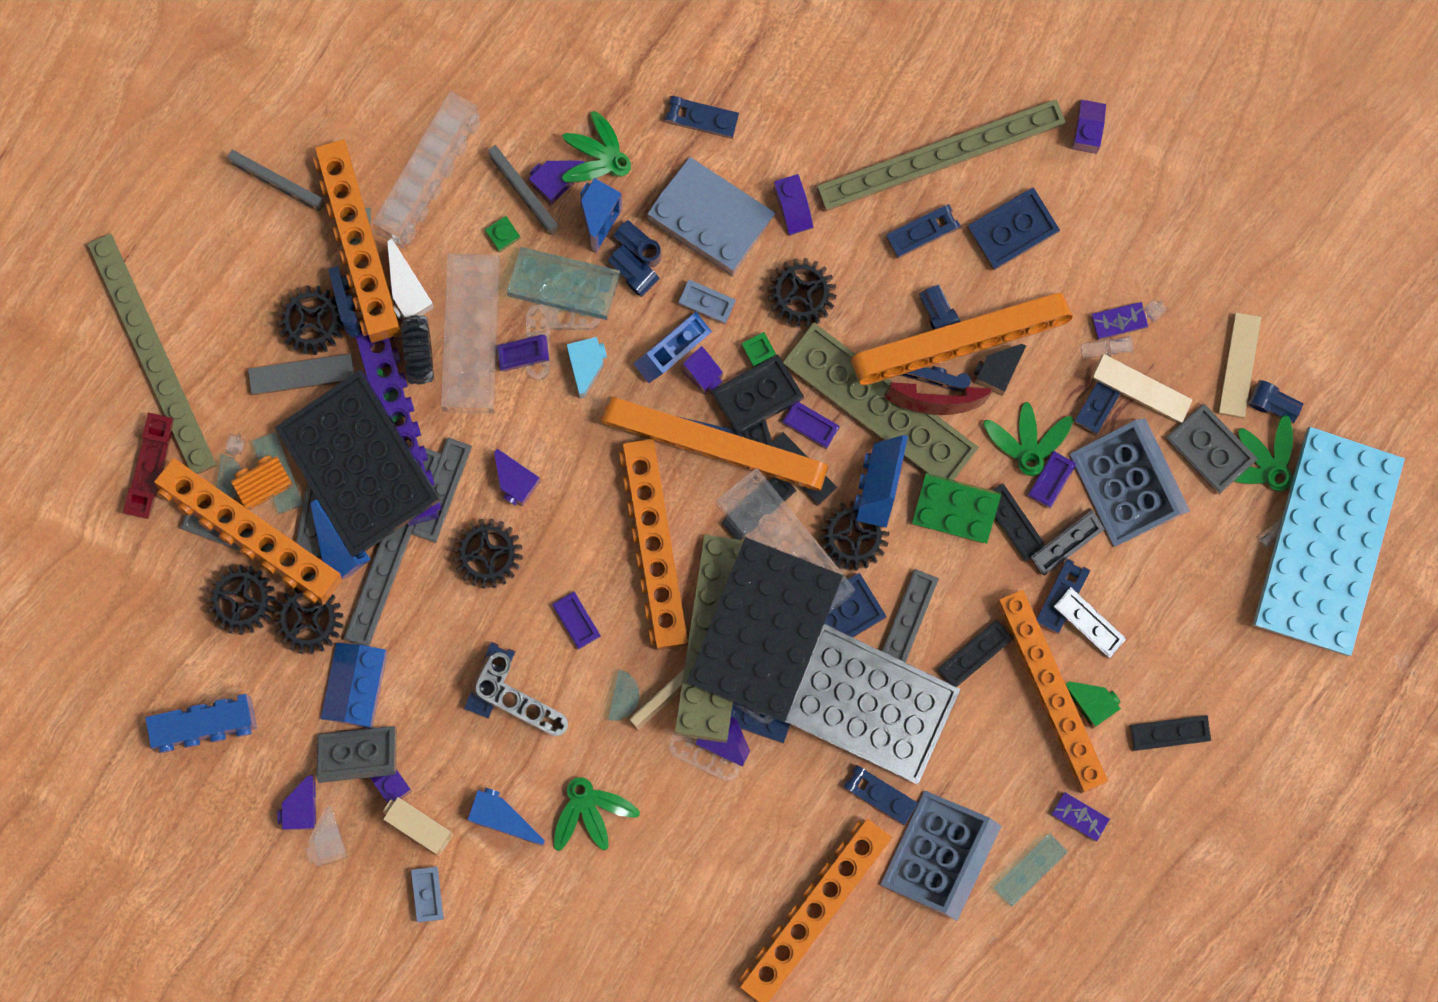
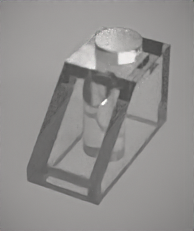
[306,806,348,867]

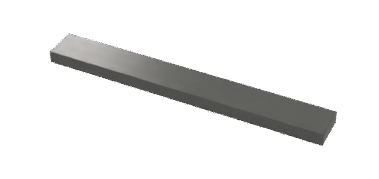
[344,446,441,646]

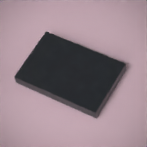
[711,354,804,436]

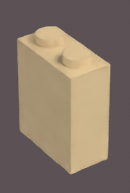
[383,797,454,856]

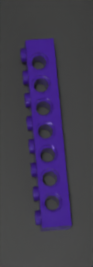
[356,325,442,526]

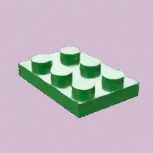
[912,473,1001,544]

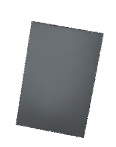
[1166,403,1257,495]
[316,726,397,783]

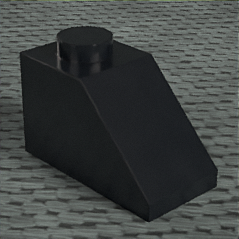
[973,344,1026,396]

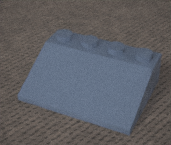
[647,157,775,276]
[1070,418,1190,547]
[880,791,1001,921]

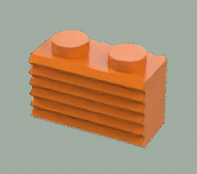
[231,455,294,510]

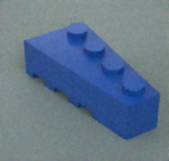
[145,694,257,753]

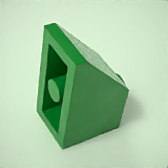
[1066,681,1121,729]

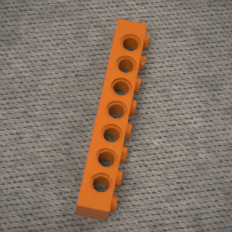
[313,139,401,343]
[619,439,688,651]
[154,458,342,606]
[997,589,1108,794]
[739,818,893,1002]

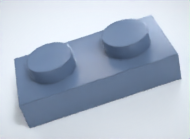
[678,280,736,325]
[411,867,444,923]

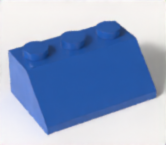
[580,178,622,253]
[854,435,908,528]
[321,642,388,729]

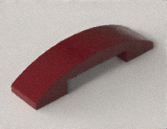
[885,382,992,415]
[123,412,174,519]

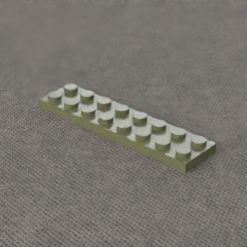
[783,323,979,480]
[675,534,744,743]

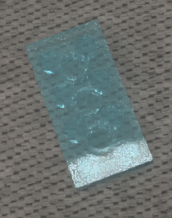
[507,247,620,320]

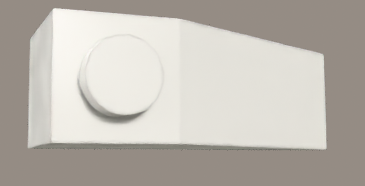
[387,239,434,320]

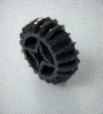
[767,258,837,328]
[276,286,345,355]
[401,315,434,385]
[819,501,889,571]
[452,519,523,589]
[205,564,277,635]
[273,587,344,655]

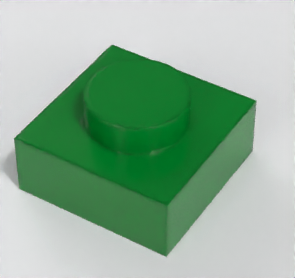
[485,216,521,253]
[741,332,776,367]

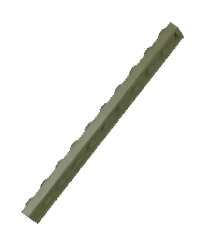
[817,99,1066,212]
[88,233,217,474]

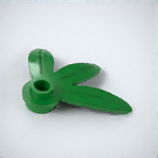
[562,111,631,183]
[983,402,1074,476]
[1234,415,1293,491]
[554,777,640,851]

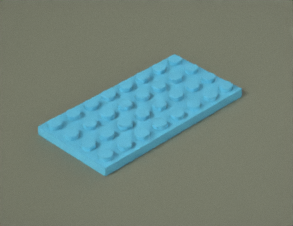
[1252,427,1405,656]

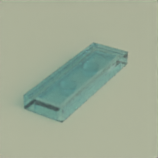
[252,432,303,514]
[994,833,1068,907]

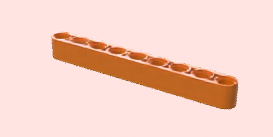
[850,293,1073,385]
[600,396,828,491]

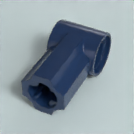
[613,220,662,268]
[608,245,660,297]
[919,285,961,330]
[1248,380,1304,424]

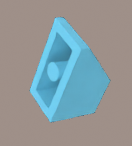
[567,337,607,398]

